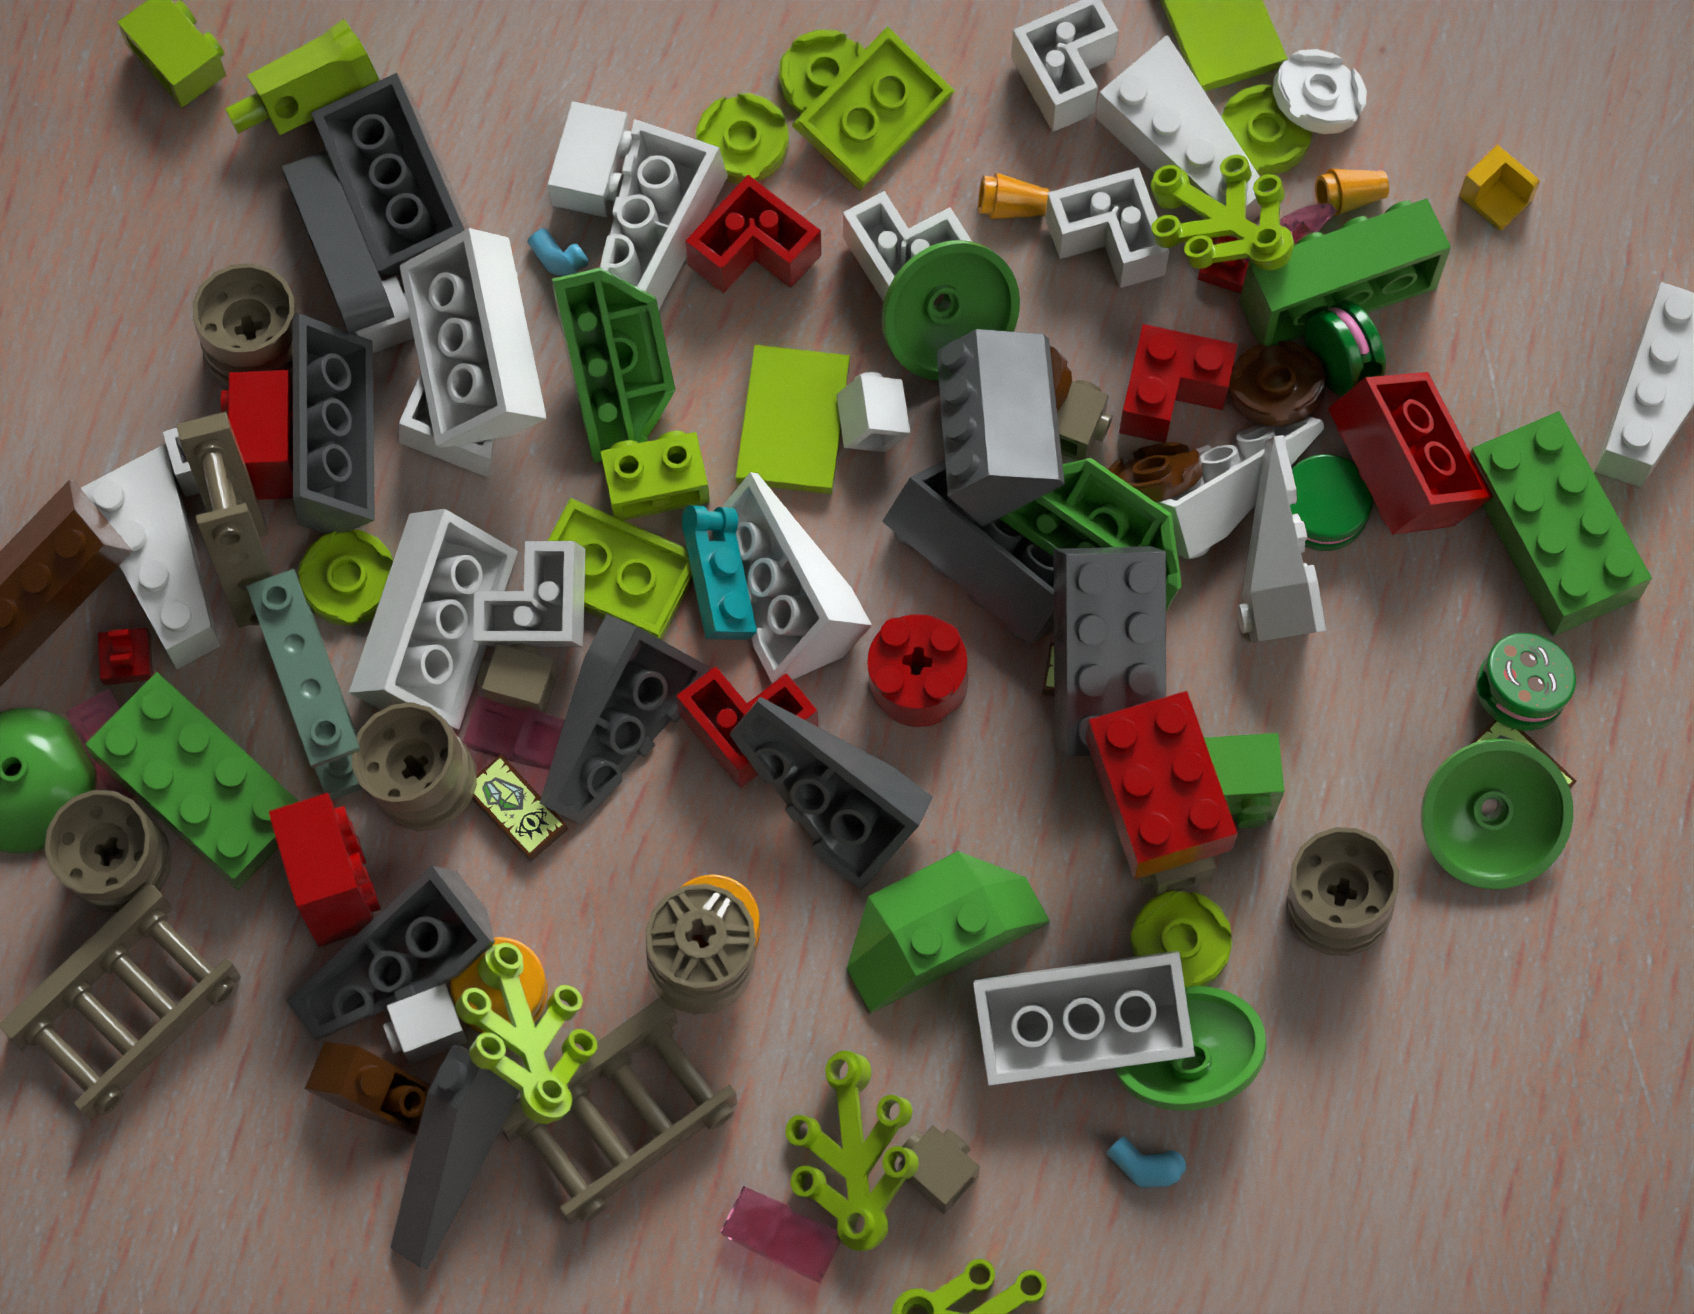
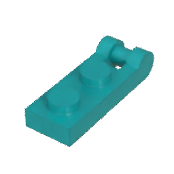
[682,505,757,640]

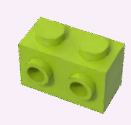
[117,0,226,108]
[600,431,710,521]

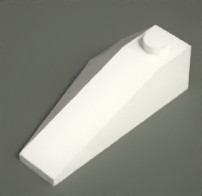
[1156,416,1324,559]
[1237,435,1326,642]
[723,472,872,684]

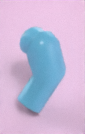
[527,228,589,277]
[1106,1136,1186,1188]

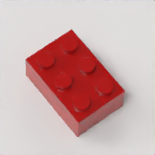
[1328,372,1493,535]
[1085,691,1238,880]
[268,792,381,947]

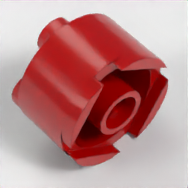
[867,614,968,727]

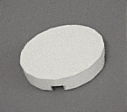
[1273,49,1367,134]

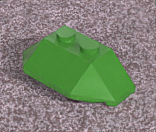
[552,268,676,463]
[999,458,1182,611]
[847,851,1050,1014]

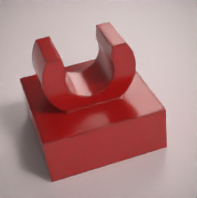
[1197,235,1250,294]
[98,628,153,686]

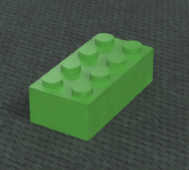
[1239,198,1451,347]
[1470,411,1652,637]
[85,672,299,891]

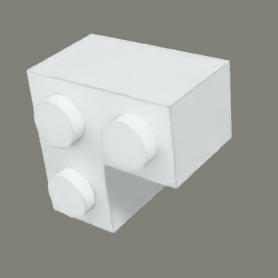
[1011,0,1119,132]
[1045,168,1169,288]
[843,191,972,302]
[473,541,585,647]

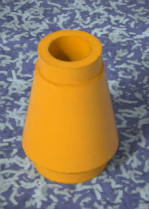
[1315,169,1389,216]
[978,172,1049,220]

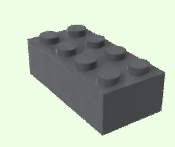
[1054,546,1166,756]

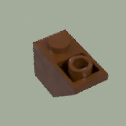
[304,1041,431,1135]

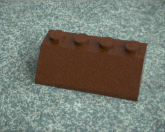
[0,480,133,687]

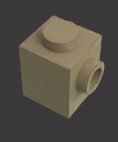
[1057,380,1113,461]
[477,643,558,720]
[898,1125,980,1215]

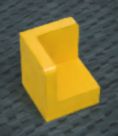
[1459,144,1540,230]

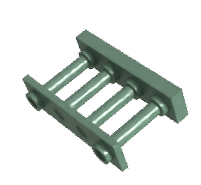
[246,569,363,800]

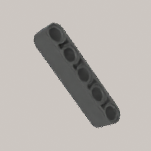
[281,150,395,334]

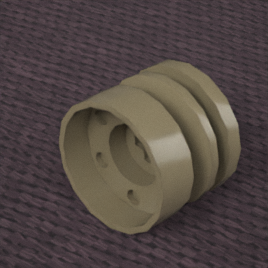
[193,263,297,387]
[352,702,477,831]
[44,790,172,912]
[1287,827,1399,956]
[646,884,755,1015]

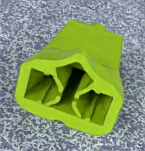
[225,18,380,136]

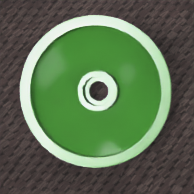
[882,240,1020,381]
[0,708,97,853]
[1421,739,1574,889]
[1114,986,1267,1111]

